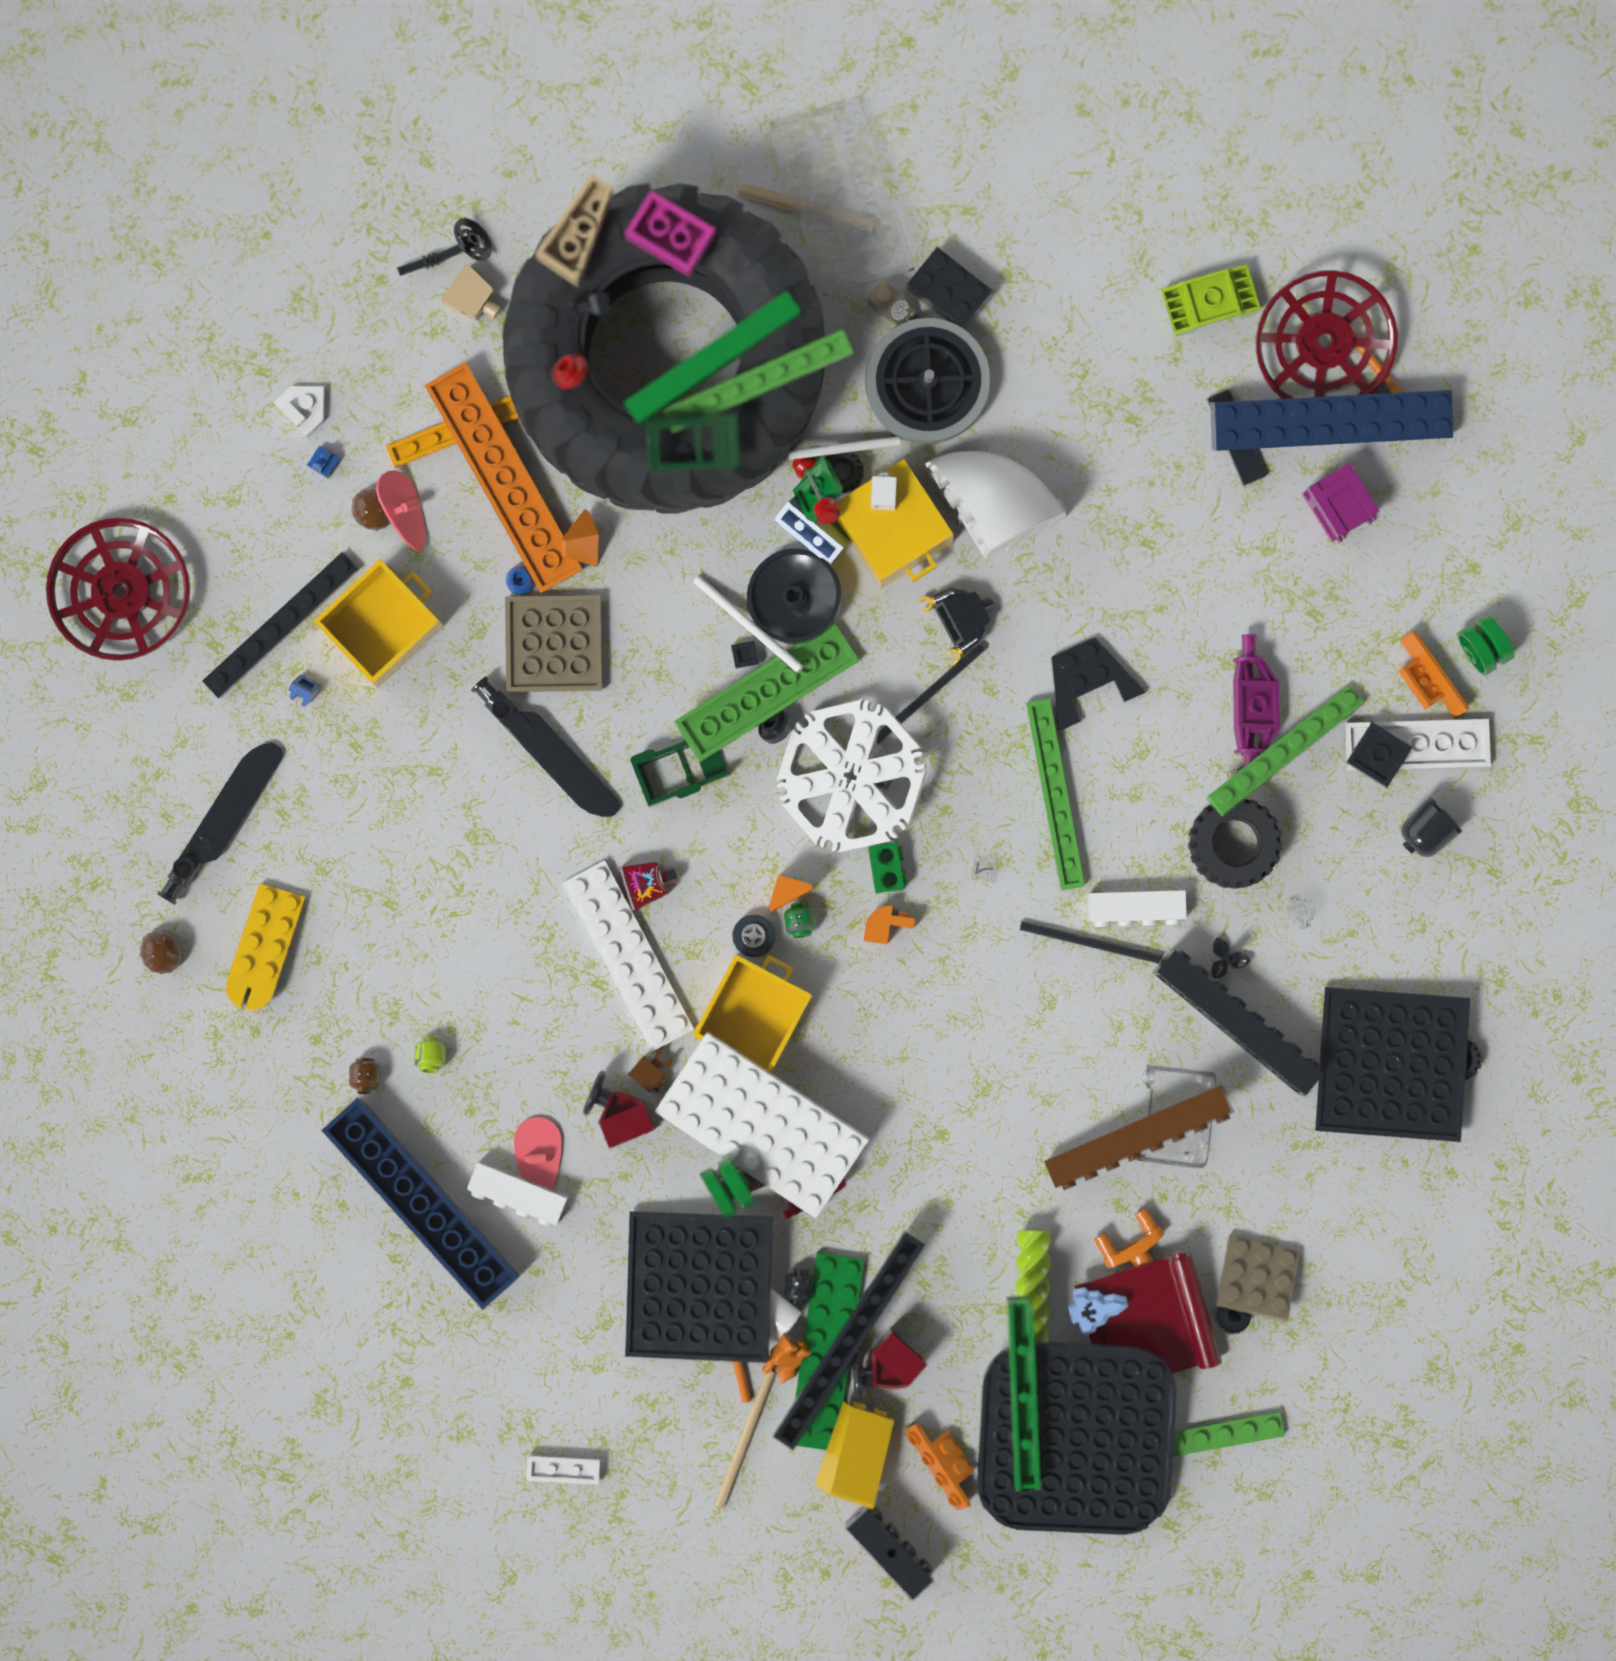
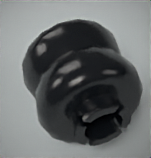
[784,1269,815,1305]

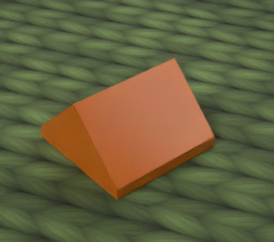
[769,875,813,913]

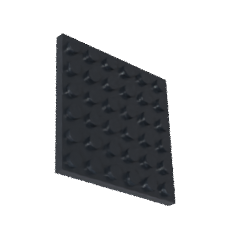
[1315,987,1470,1142]
[625,1211,773,1363]

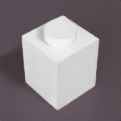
[871,473,896,510]

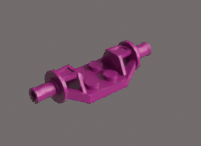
[1233,634,1280,767]

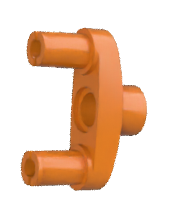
[1093,1207,1165,1268]

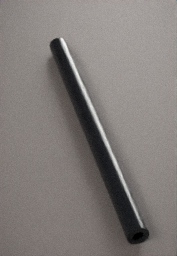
[876,644,985,744]
[1019,921,1161,964]

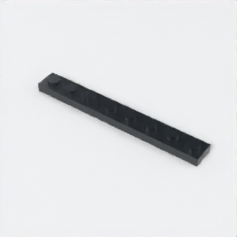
[202,552,359,699]

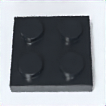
[1345,722,1413,788]

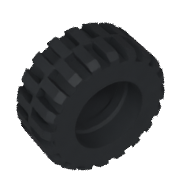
[1188,799,1283,889]

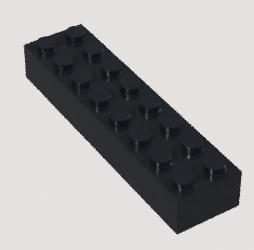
[1152,949,1324,1096]

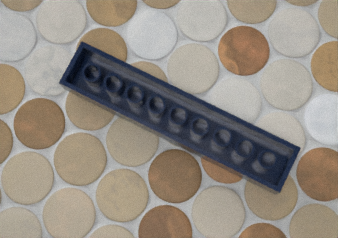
[1210,390,1453,451]
[321,1097,521,1310]

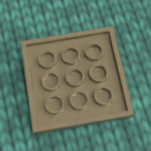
[505,595,602,693]

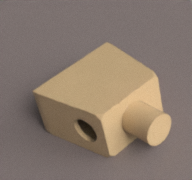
[440,263,501,321]

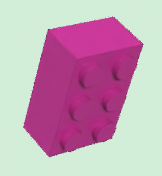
[625,191,715,277]

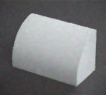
[770,1289,802,1341]

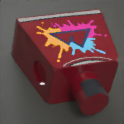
[619,862,678,912]

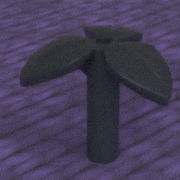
[1211,937,1251,979]

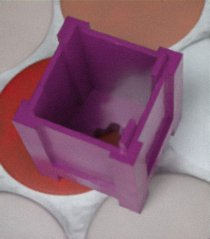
[1302,463,1380,543]

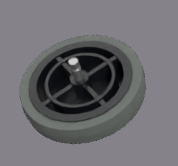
[865,318,991,444]

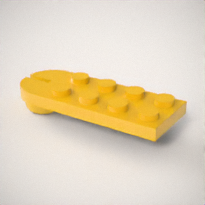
[226,883,306,1012]

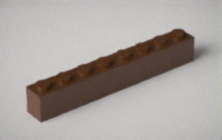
[1044,1085,1235,1190]

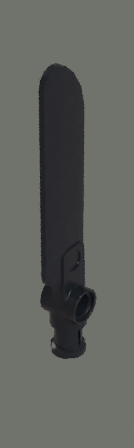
[471,676,620,817]
[157,743,283,905]

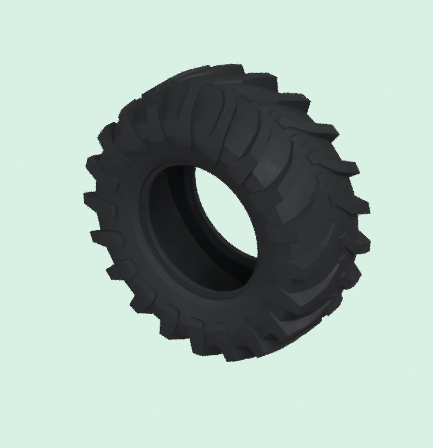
[502,183,826,514]

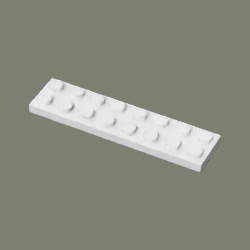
[563,860,694,1052]

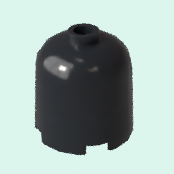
[1401,797,1463,857]

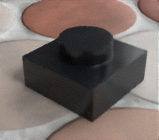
[731,640,759,669]

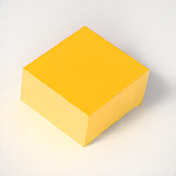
[836,459,954,589]
[313,558,443,688]
[692,954,812,1073]

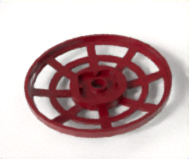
[1255,270,1398,399]
[46,518,191,661]

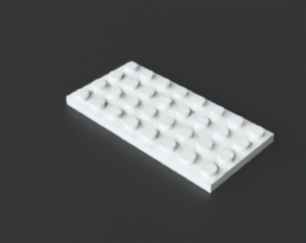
[655,1032,869,1218]

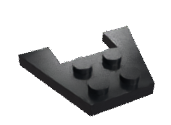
[1051,637,1146,732]

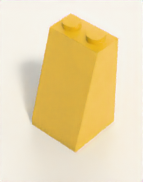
[815,1400,894,1509]

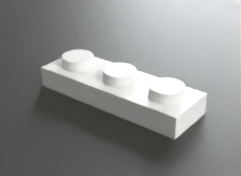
[526,1455,600,1485]

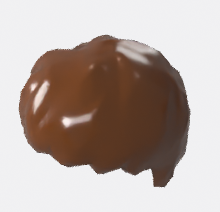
[351,488,391,531]
[140,930,183,974]

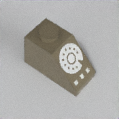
[867,279,919,326]

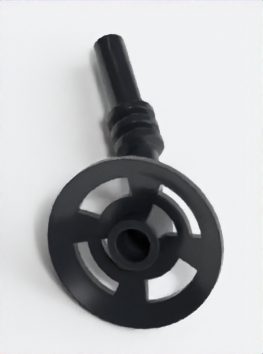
[397,218,492,276]

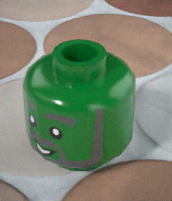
[784,902,817,938]

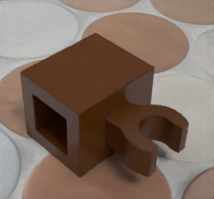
[627,1049,673,1093]

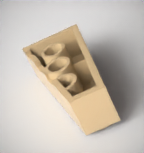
[536,173,614,287]

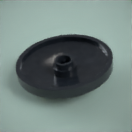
[747,548,842,644]

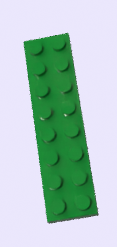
[795,1252,864,1450]

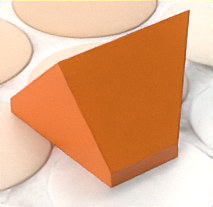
[561,509,599,567]

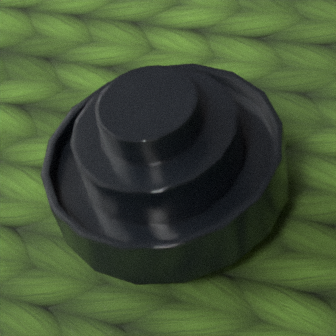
[758,710,792,744]
[1215,1306,1251,1335]

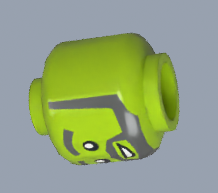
[414,1037,446,1074]

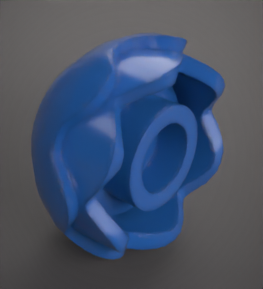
[506,565,535,595]

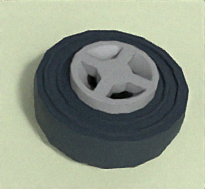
[732,914,775,957]

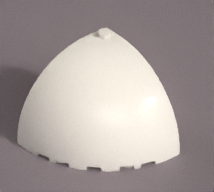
[922,451,1067,560]

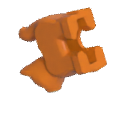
[761,1333,811,1384]

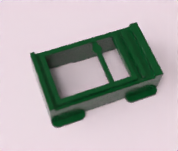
[647,410,739,472]
[630,741,729,808]

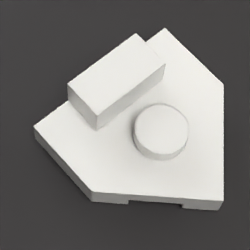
[273,386,325,437]

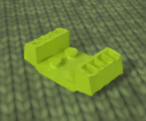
[1161,264,1261,337]

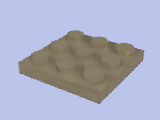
[1216,1235,1300,1322]

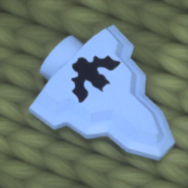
[1068,1288,1128,1336]

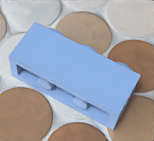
[774,496,850,564]

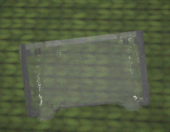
[1136,1065,1216,1168]

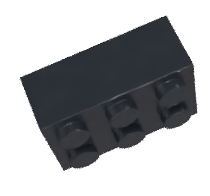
[907,247,993,330]

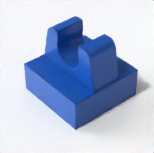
[307,445,340,479]
[288,674,321,706]

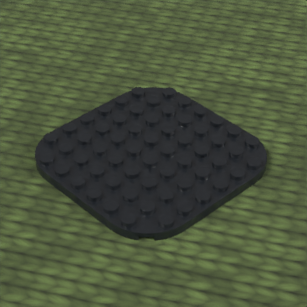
[977,1341,1177,1535]

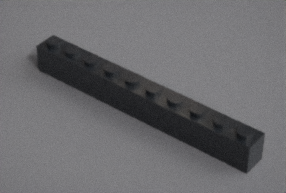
[773,1230,925,1450]

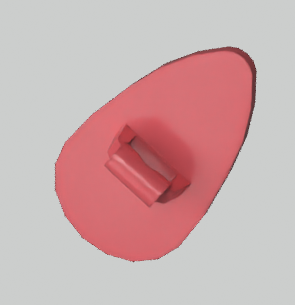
[376,470,425,552]
[514,1117,562,1189]

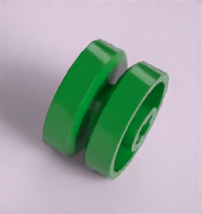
[1457,614,1515,676]
[699,1156,755,1219]

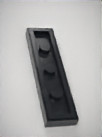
[1207,390,1266,486]

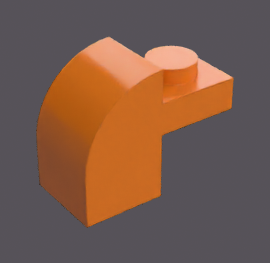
[863,906,915,944]

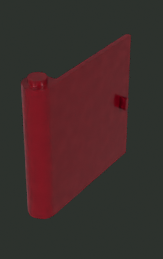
[1074,1249,1222,1374]

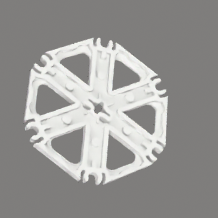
[777,700,927,853]

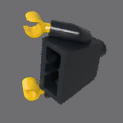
[919,587,995,663]

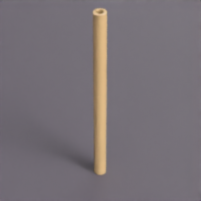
[715,1371,775,1509]

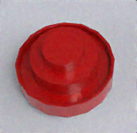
[552,354,588,389]

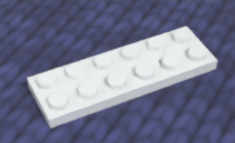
[1345,719,1491,771]

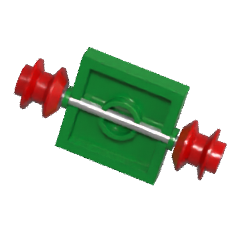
[792,456,843,524]

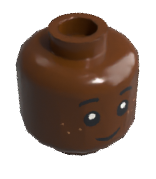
[349,1058,380,1094]

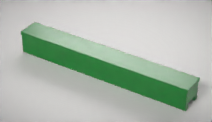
[624,291,801,426]
[1007,1295,1040,1491]

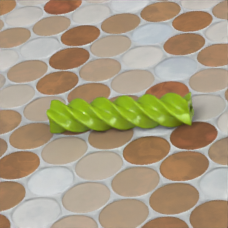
[1015,1229,1051,1342]

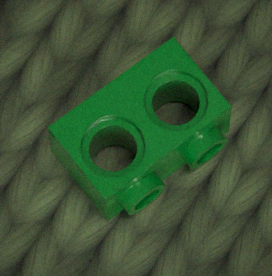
[868,842,908,894]

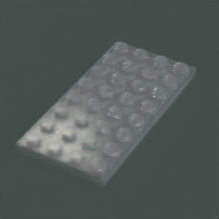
[770,96,914,297]

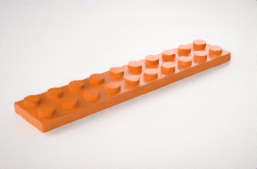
[424,362,583,593]

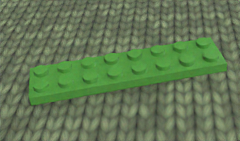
[674,623,860,762]

